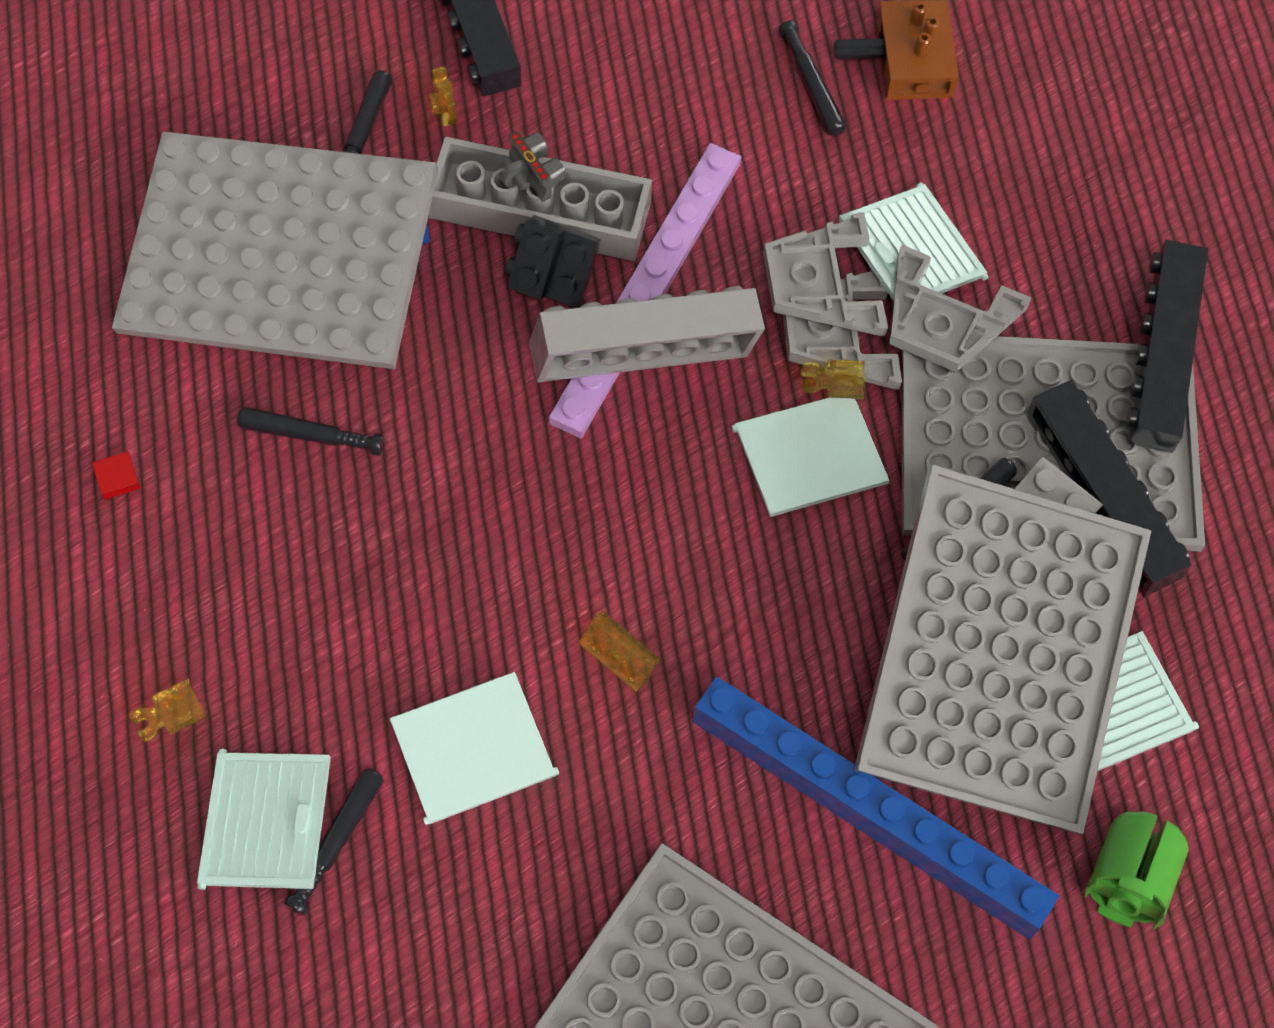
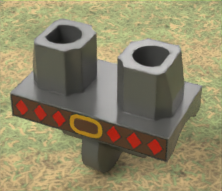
[501,131,565,202]

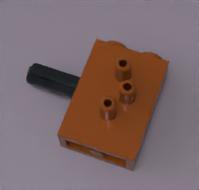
[833,0,959,100]

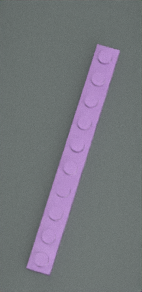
[549,143,741,439]

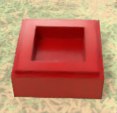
[92,451,141,500]

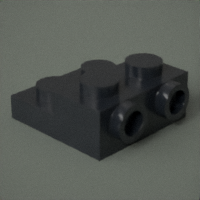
[504,215,601,308]

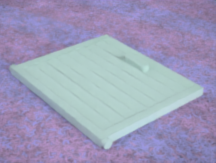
[838,183,989,301]
[731,391,889,517]
[1098,631,1199,771]
[390,672,559,825]
[197,749,331,890]

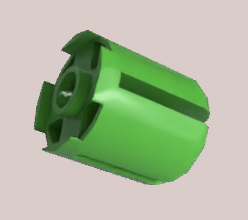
[1085,811,1189,929]

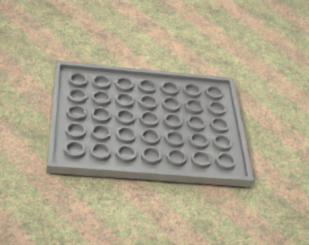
[112,132,438,369]
[901,336,1205,552]
[854,465,1151,834]
[535,843,939,1028]

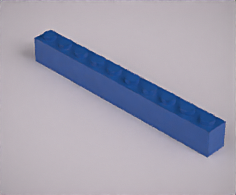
[693,676,1060,940]

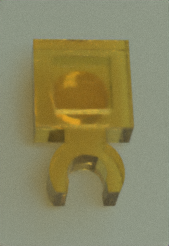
[428,66,457,127]
[801,359,866,399]
[129,679,206,741]

